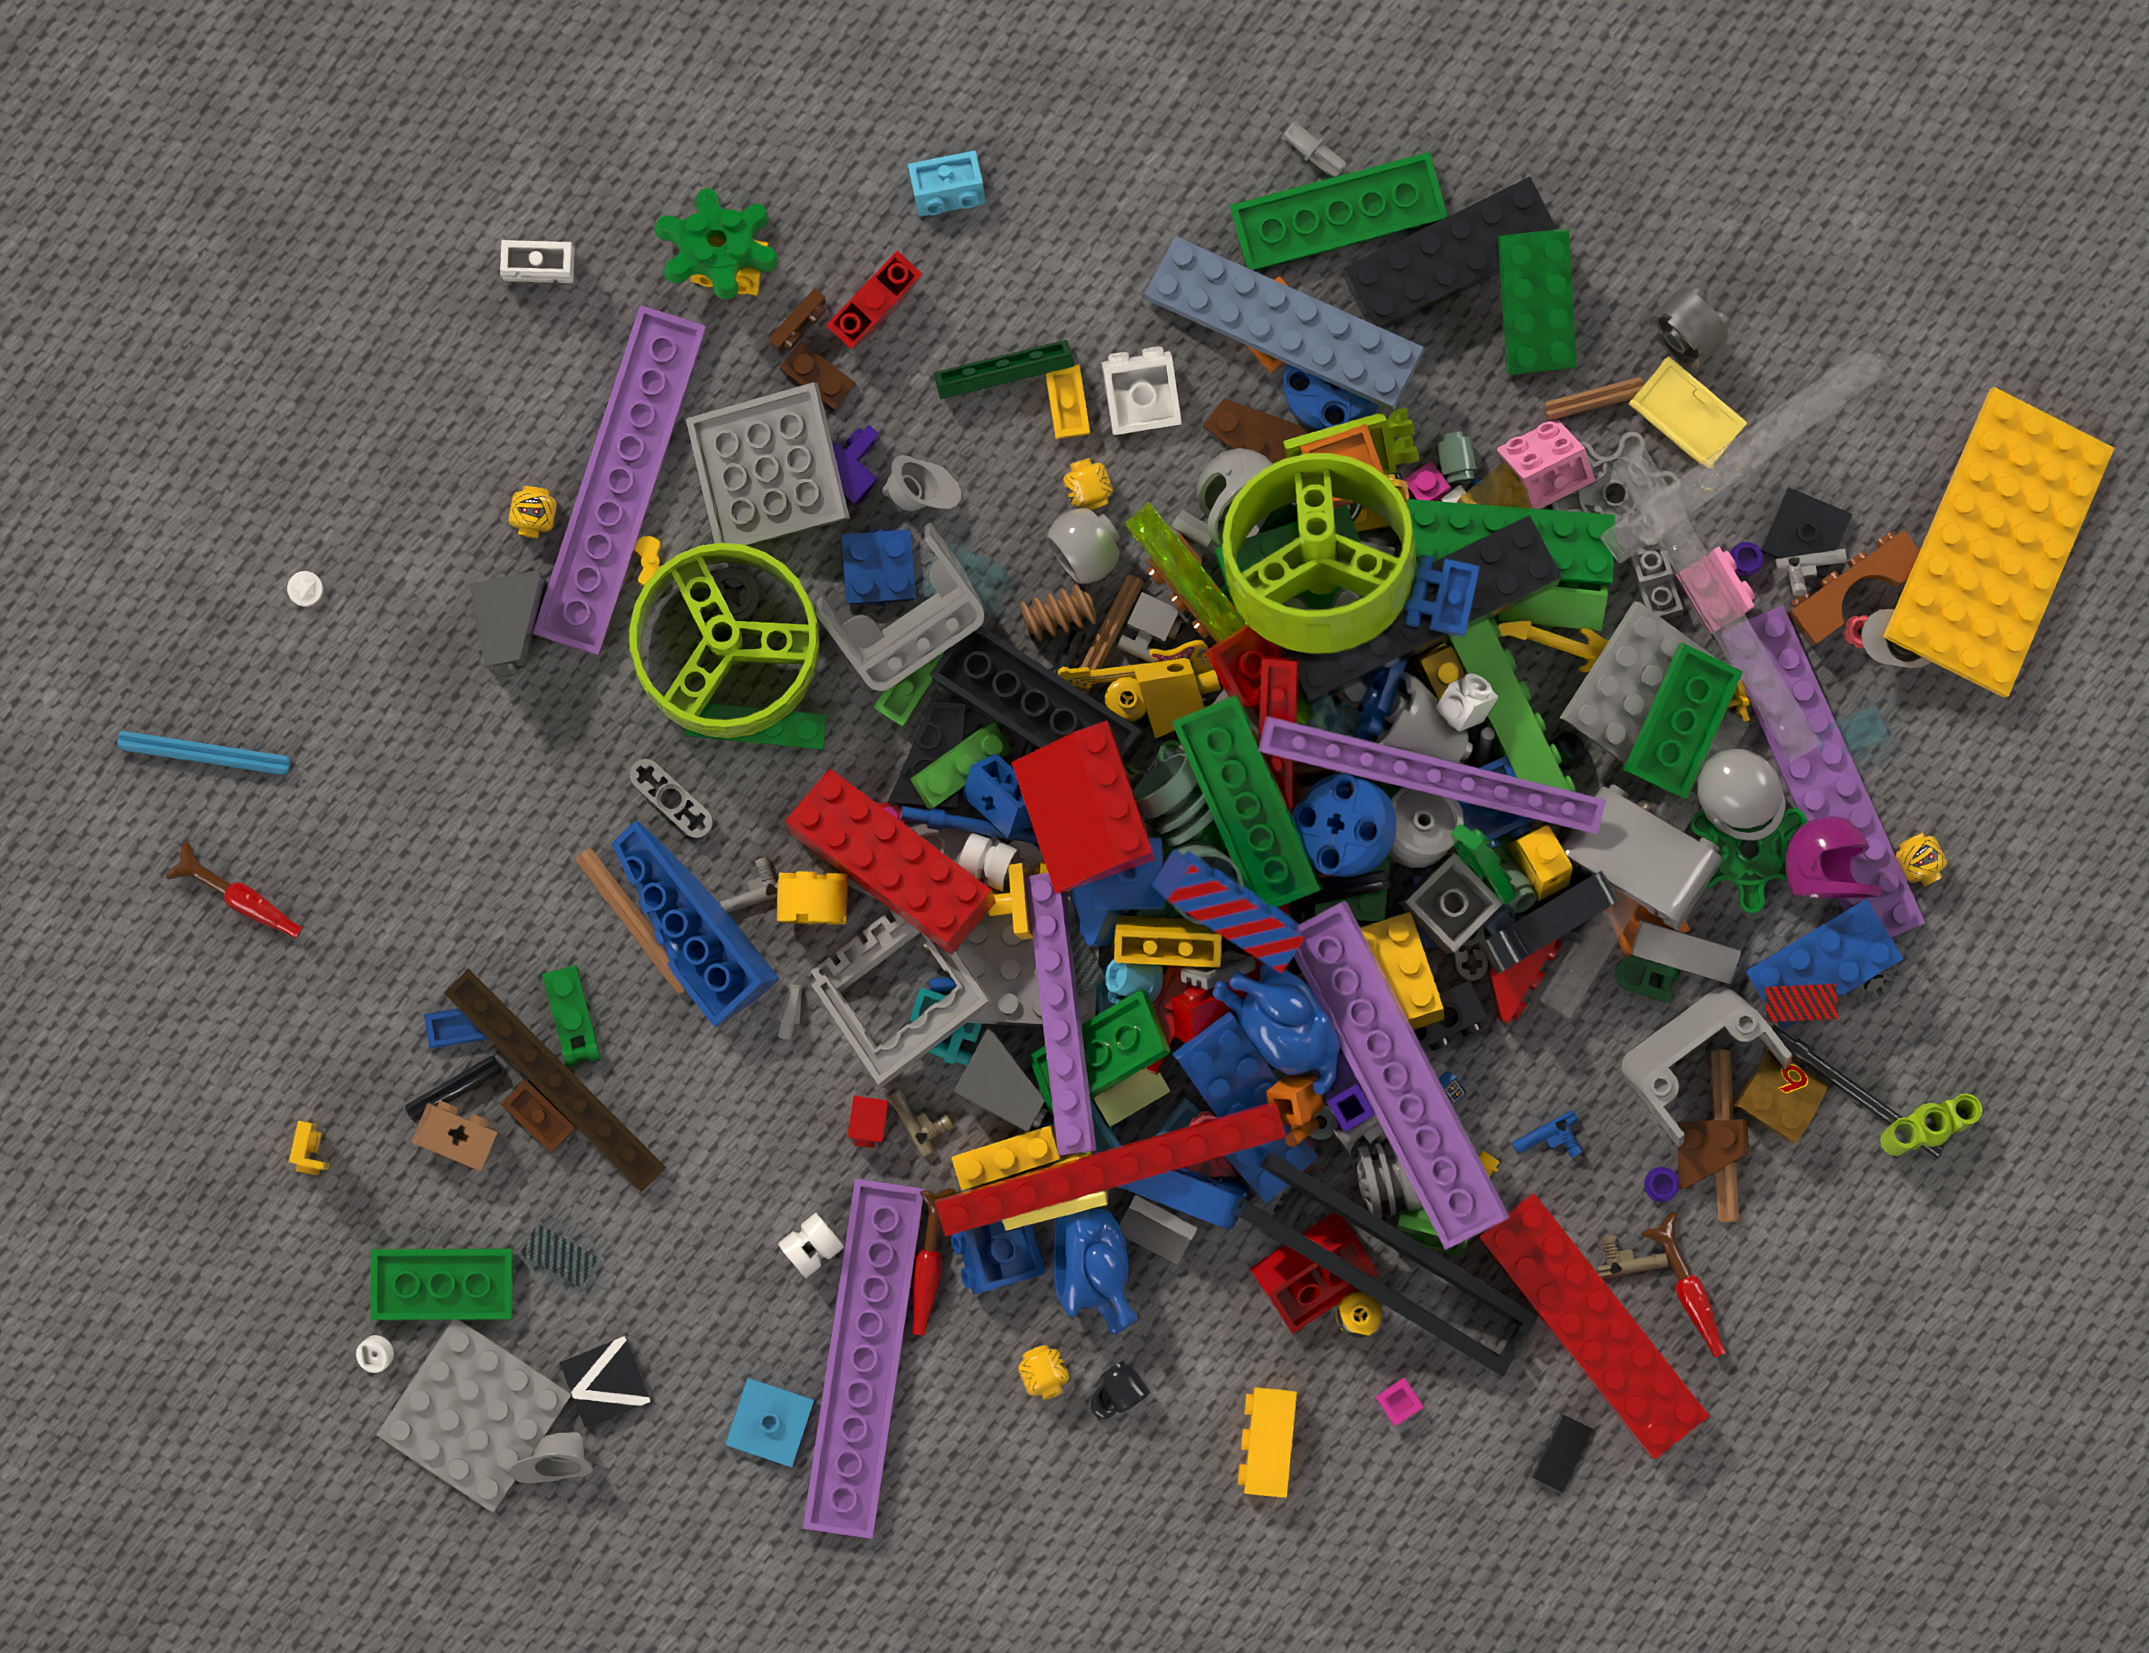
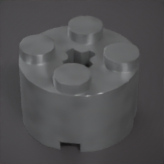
[1649,286,1732,369]

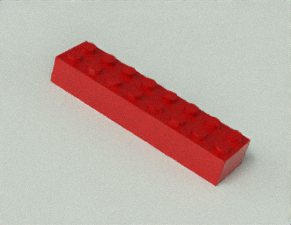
[1476,1193,1710,1460]

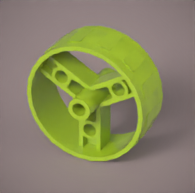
[1222,453,1416,653]
[629,543,820,738]

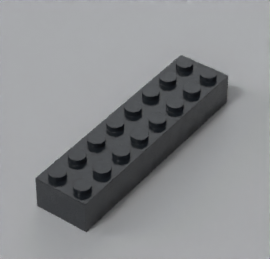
[1279,515,1562,708]

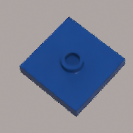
[1092,838,1165,910]

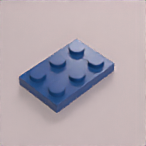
[1173,1012,1279,1118]

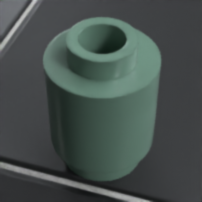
[1437,431,1477,484]
[1499,861,1537,913]

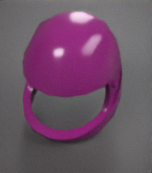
[1784,816,1882,898]

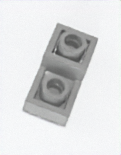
[1629,543,1683,620]

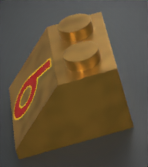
[1733,1049,1828,1144]

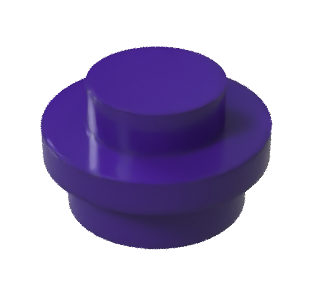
[1730,542,1764,577]
[1644,1167,1679,1202]

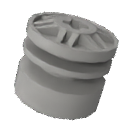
[1356,1143,1424,1218]

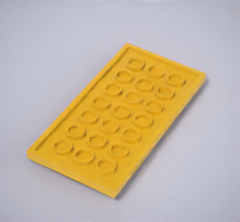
[1883,387,2114,698]

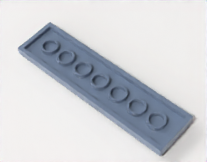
[1144,236,1424,411]

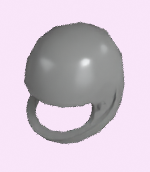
[1197,448,1273,547]
[1698,748,1785,841]

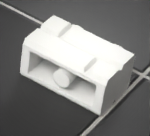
[500,240,574,283]

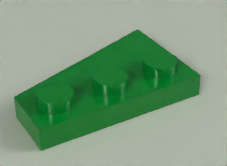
[1451,823,1516,905]

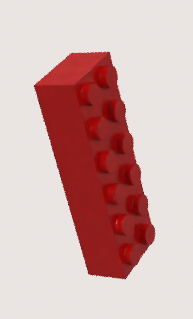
[785,768,996,956]

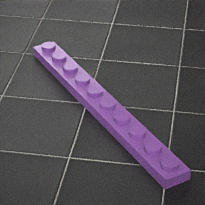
[1258,717,1606,834]

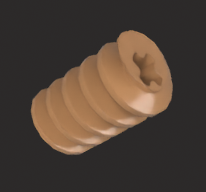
[1019,584,1096,642]

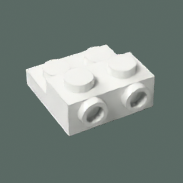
[1101,347,1182,435]

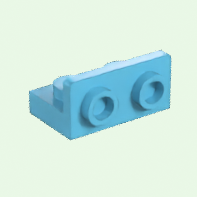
[908,150,986,217]

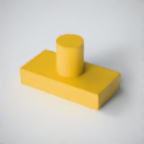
[988,863,1033,940]

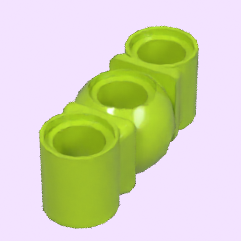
[1880,1093,1982,1156]

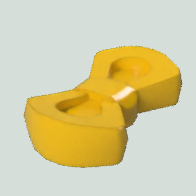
[634,536,661,586]

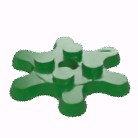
[654,188,778,299]
[1690,808,1807,913]

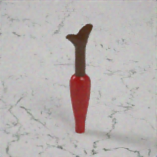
[166,841,303,939]
[912,1188,956,1336]
[1642,1212,1726,1358]

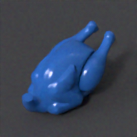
[1212,964,1340,1095]
[1053,1208,1137,1335]

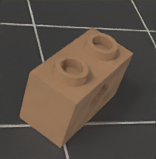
[411,1100,498,1171]

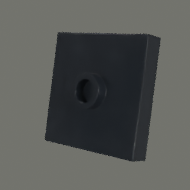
[1761,487,1852,578]

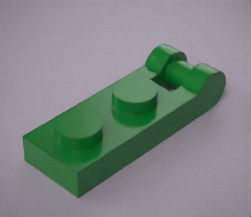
[542,965,601,1068]

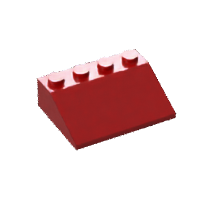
[1011,721,1156,895]

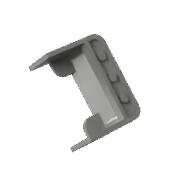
[815,522,984,691]
[1622,987,1792,1148]

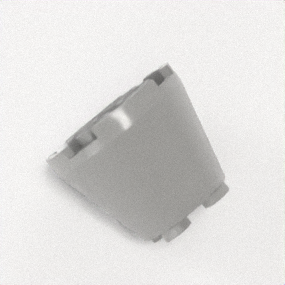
[1356,672,1473,764]

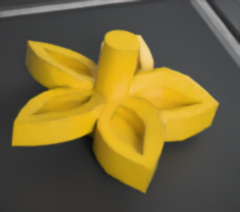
[1728,680,1750,722]

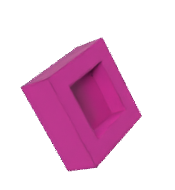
[1403,461,1451,501]
[1375,1377,1424,1426]

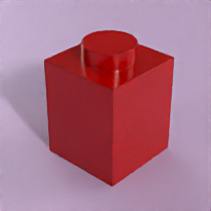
[847,1095,889,1149]

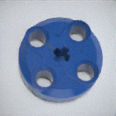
[1283,364,1380,432]
[1292,773,1396,877]

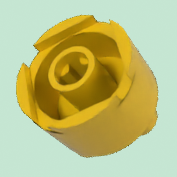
[777,872,848,925]

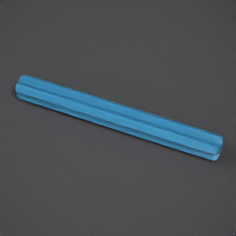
[117,731,290,775]

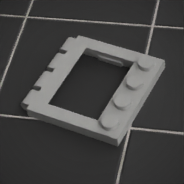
[811,910,993,1087]

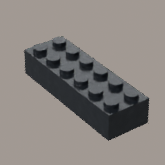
[1342,177,1557,330]
[929,626,1146,767]

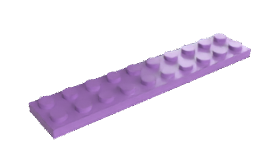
[532,305,707,656]
[1719,605,1925,938]
[1293,901,1509,1250]
[803,1179,925,1539]

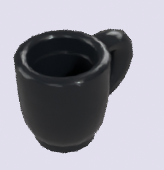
[1090,1361,1150,1419]

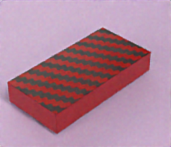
[1765,983,1838,1022]

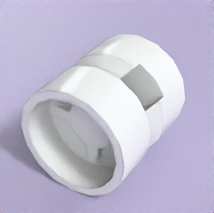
[958,833,1020,892]
[778,1212,844,1278]

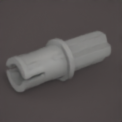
[1282,121,1346,178]

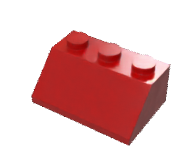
[1250,1212,1379,1334]

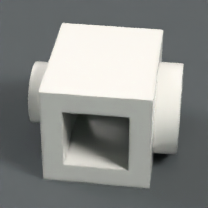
[1436,674,1499,732]

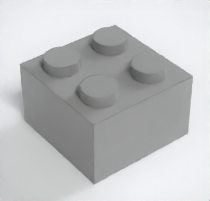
[1398,853,1503,954]

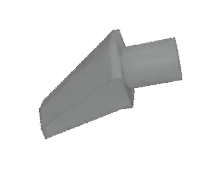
[777,984,802,1040]

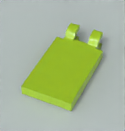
[1283,407,1420,475]

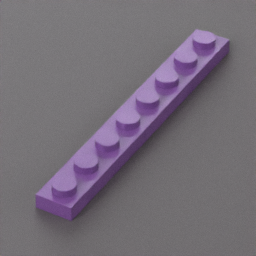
[1026,873,1096,1156]

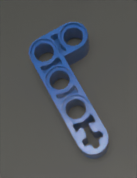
[1118,1145,1250,1229]

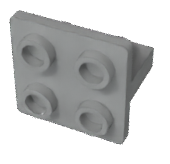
[1119,1194,1201,1264]

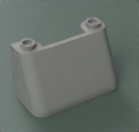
[1561,784,1722,932]

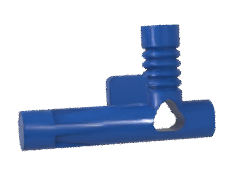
[1511,1110,1583,1158]

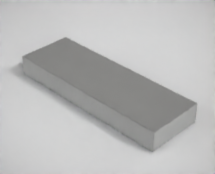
[1630,920,1741,984]

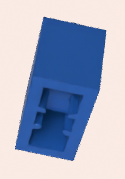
[962,754,1032,838]

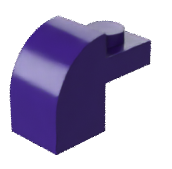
[833,425,880,508]
[1311,1052,1376,1132]

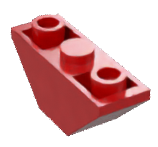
[826,250,923,350]
[1487,938,1562,1024]

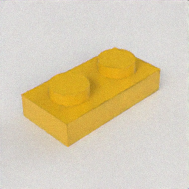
[1046,365,1090,440]

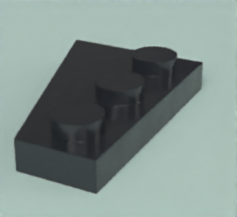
[888,701,966,809]

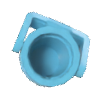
[1105,959,1163,1004]

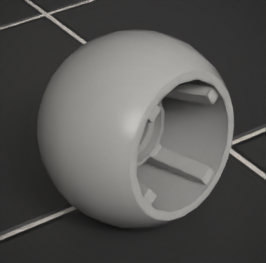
[1047,508,1120,584]

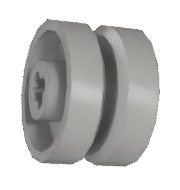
[1388,787,1464,868]

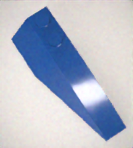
[611,820,780,1027]

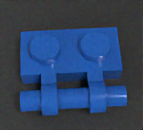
[1405,555,1480,637]

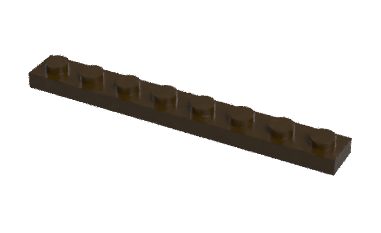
[444,968,666,1193]

